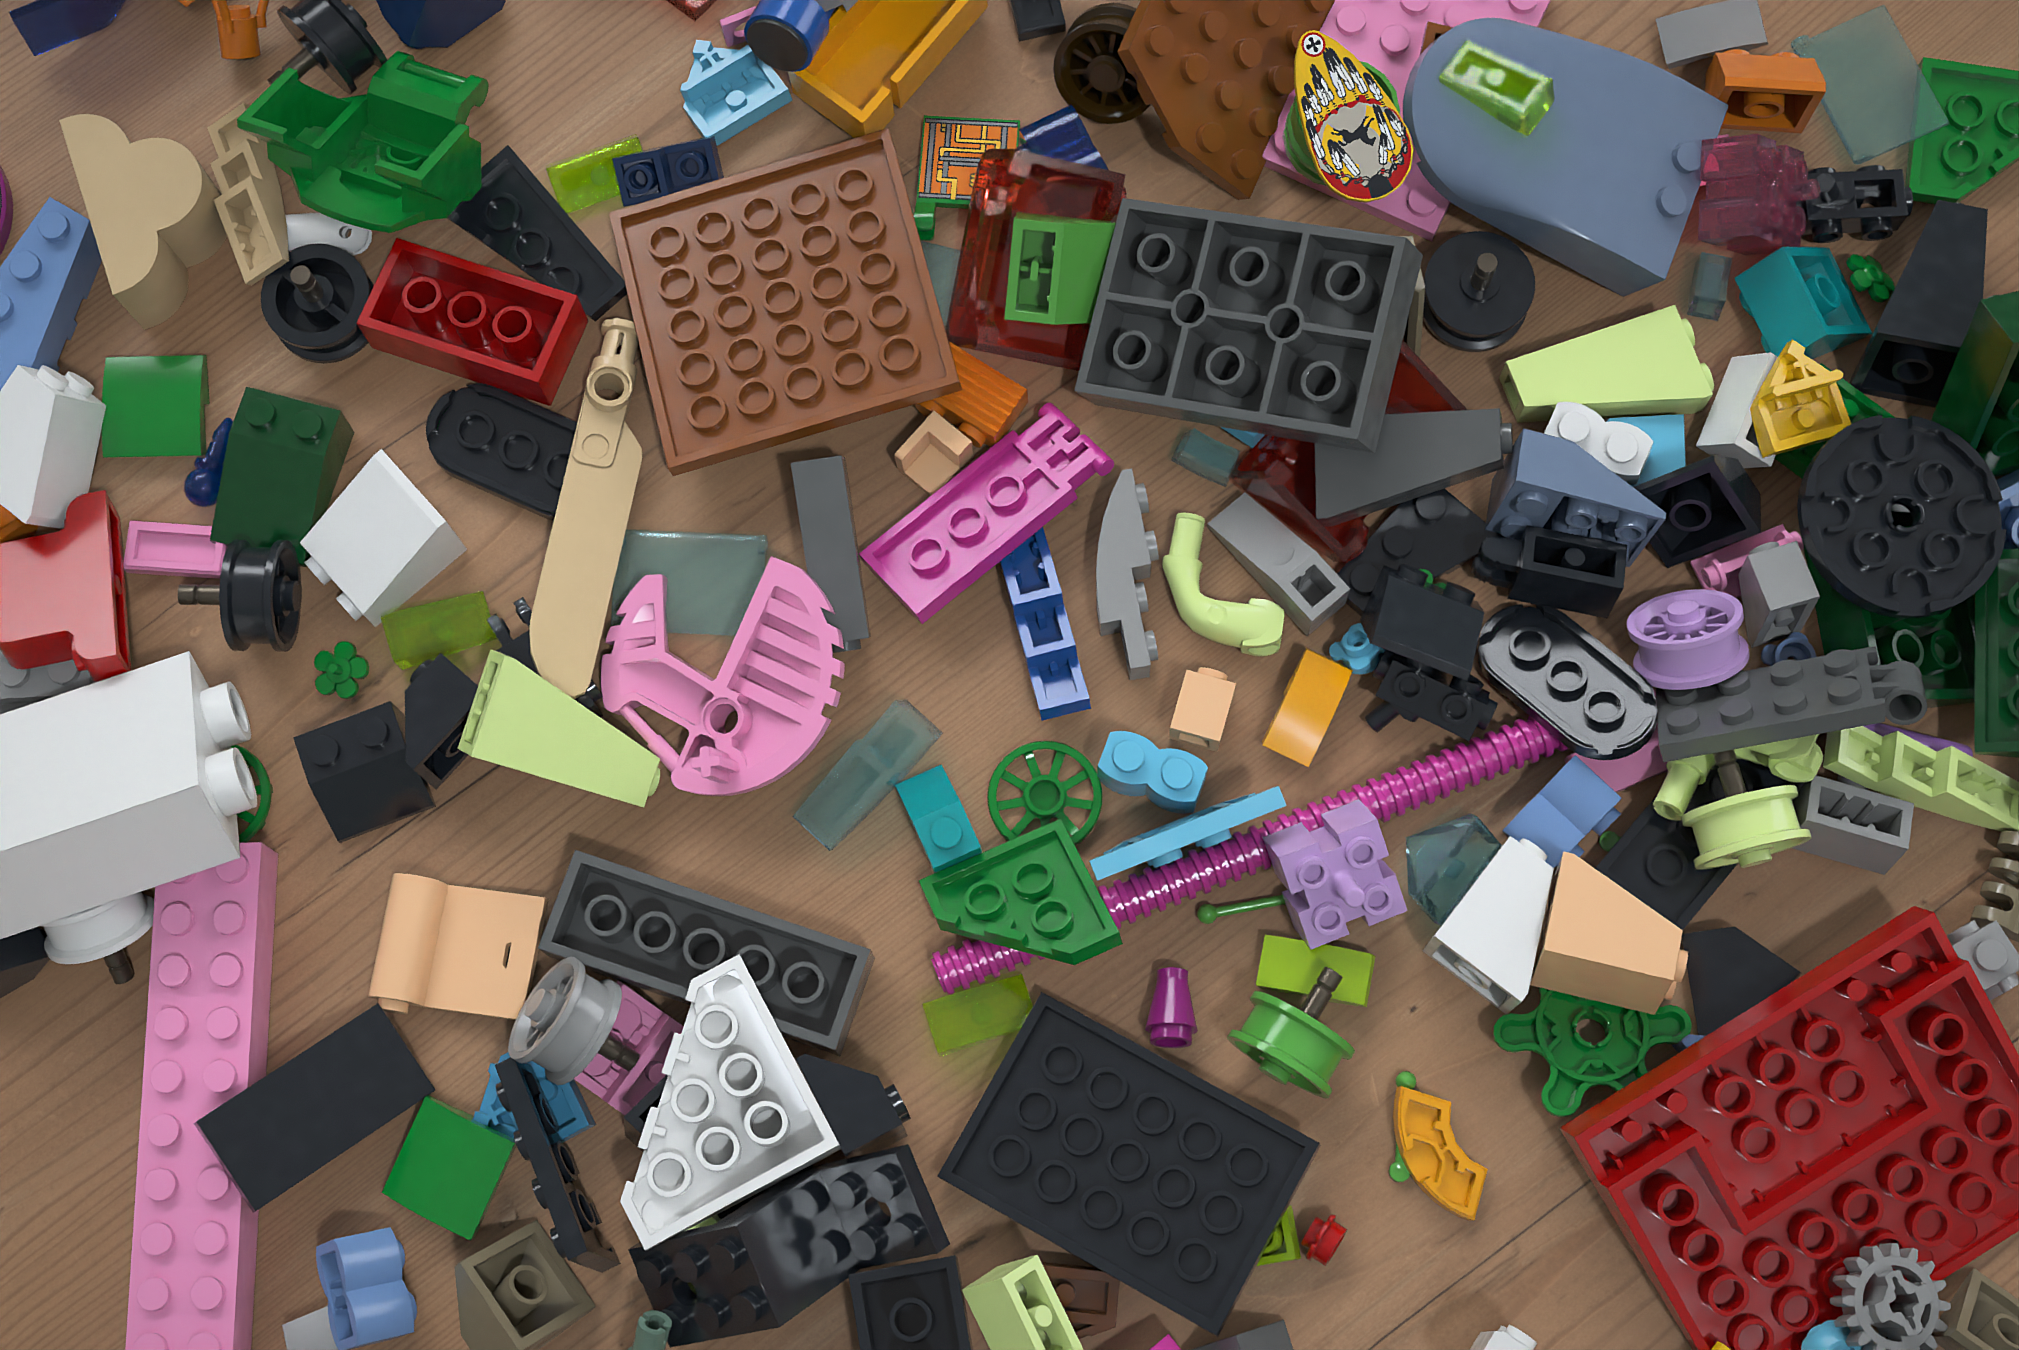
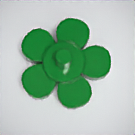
[1846,254,1895,303]
[314,641,369,699]

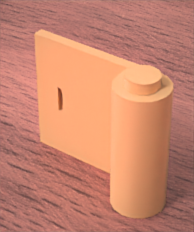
[368,873,548,1020]

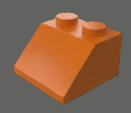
[1705,49,1826,133]

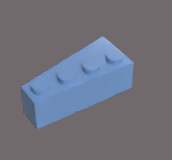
[0,197,102,391]

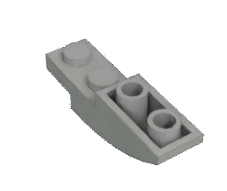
[1096,468,1159,680]

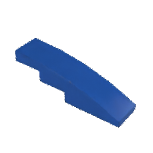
[1000,527,1091,721]

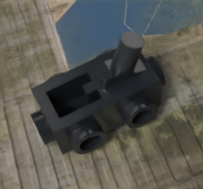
[1786,165,1913,243]
[1365,649,1498,741]

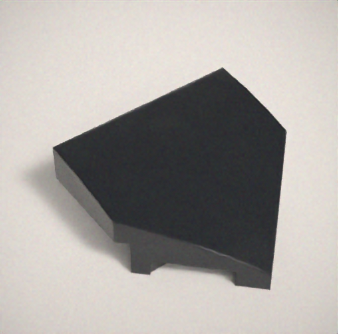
[1682,926,1802,1036]

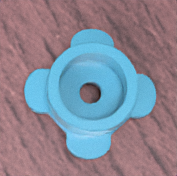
[1329,623,1385,675]

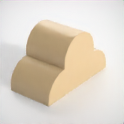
[59,114,227,330]

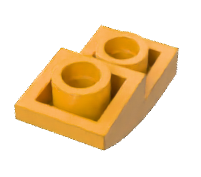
[1262,648,1352,767]

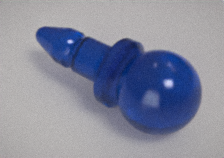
[184,418,233,507]

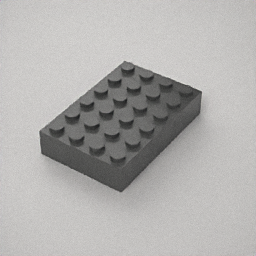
[1074,198,1423,453]

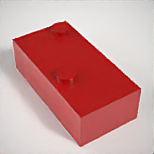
[357,238,588,406]

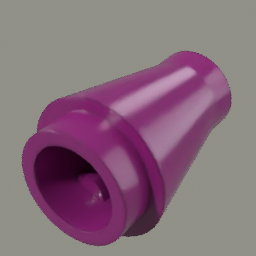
[1145,967,1198,1048]

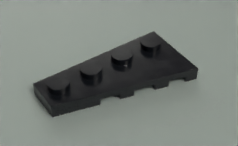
[447,145,627,322]
[495,1057,621,1273]

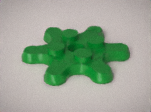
[1493,987,1692,1118]

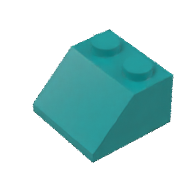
[1734,247,1872,359]

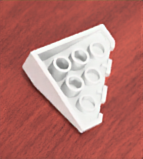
[620,954,841,1250]

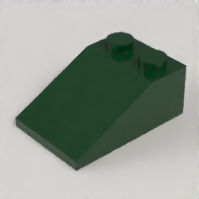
[210,387,355,567]

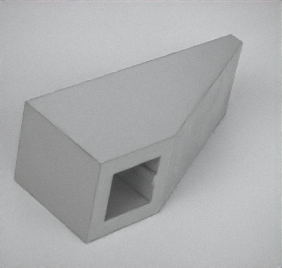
[1207,492,1350,636]

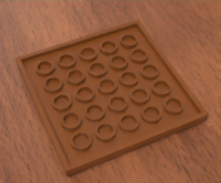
[609,128,962,476]

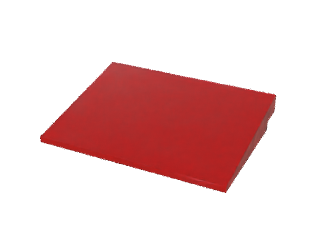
[1560,906,2019,1350]

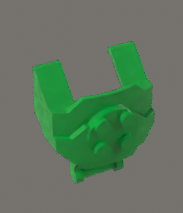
[237,51,489,233]

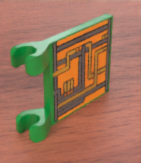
[914,115,1020,245]

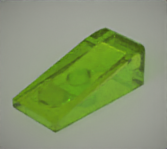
[1439,40,1555,136]
[381,591,498,670]
[922,974,1033,1057]

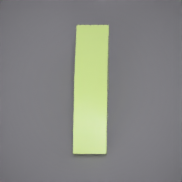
[1823,726,2019,832]

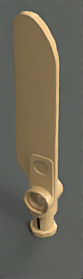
[529,318,642,699]

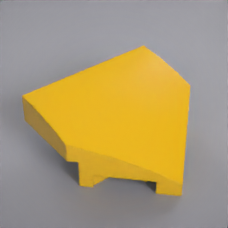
[1750,340,1851,458]

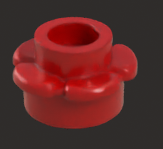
[1301,1214,1347,1266]

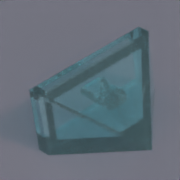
[1406,813,1502,926]

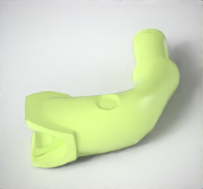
[1162,513,1285,656]
[1653,734,1824,821]

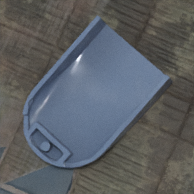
[1403,18,1729,297]

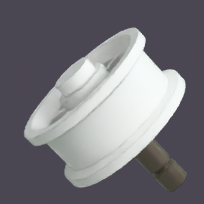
[41,891,154,984]

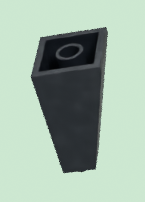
[1849,200,1988,408]

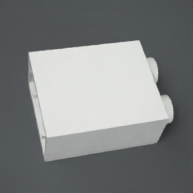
[0,651,257,939]

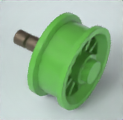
[1227,967,1355,1099]

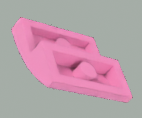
[574,980,684,1115]

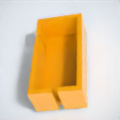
[788,0,988,138]

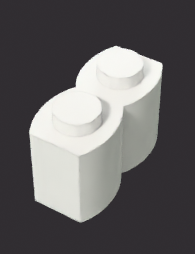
[1544,402,1653,485]

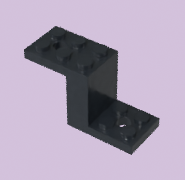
[628,1144,950,1348]

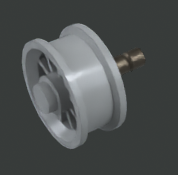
[508,957,639,1085]

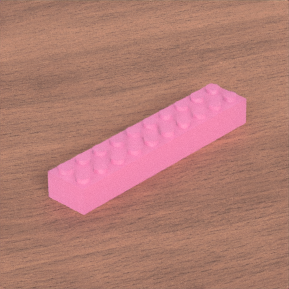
[125,842,278,1350]

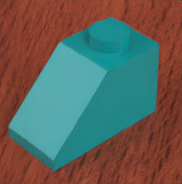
[895,765,982,873]

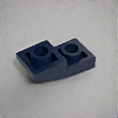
[612,136,724,207]

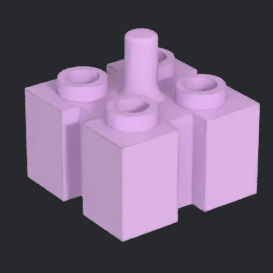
[1263,799,1407,950]

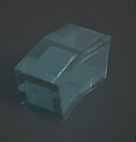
[1687,252,1732,321]
[1171,428,1240,487]

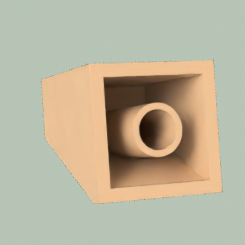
[1530,851,1688,1015]

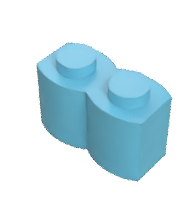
[1097,731,1208,814]

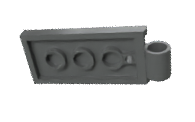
[1655,646,1927,762]

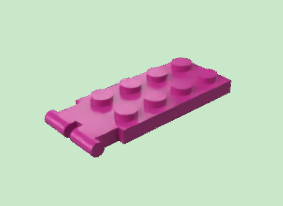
[859,403,1114,624]

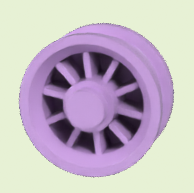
[1627,589,1750,690]

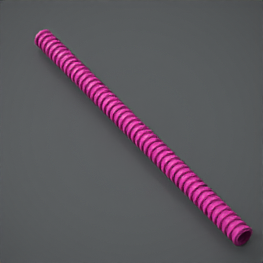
[931,687,1656,997]

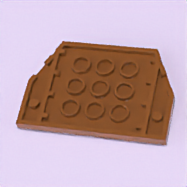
[1117,0,1335,200]

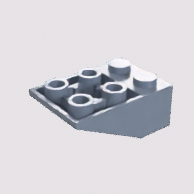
[1485,428,1666,567]

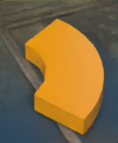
[1393,1086,1488,1221]

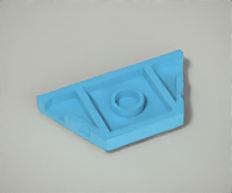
[1089,786,1287,881]

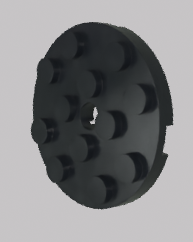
[1797,415,2006,619]

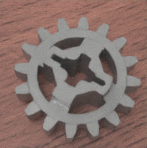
[1830,1243,1951,1350]

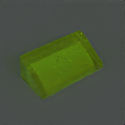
[546,134,643,213]

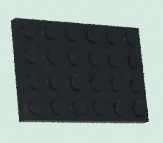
[937,992,1321,1337]

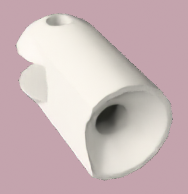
[285,213,372,255]

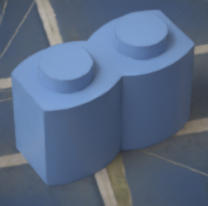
[1502,755,1621,868]
[316,1227,417,1350]

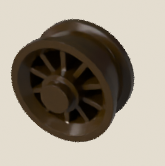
[1053,3,1151,124]

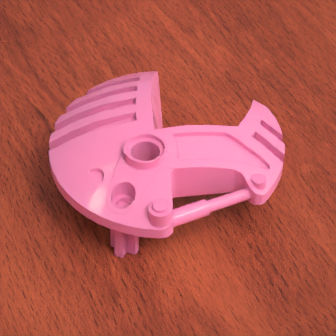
[601,556,845,796]

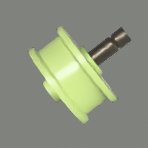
[1681,750,1812,869]

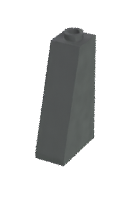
[1315,408,1513,527]
[791,455,871,653]

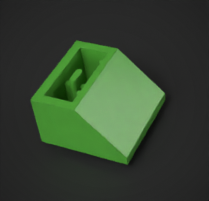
[1004,212,1116,325]

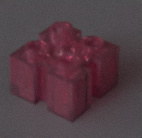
[1698,134,1820,256]

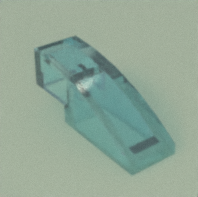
[792,700,943,851]

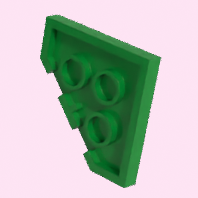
[1905,57,2019,204]
[919,819,1123,965]

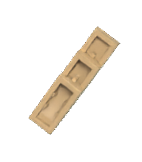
[208,103,289,286]

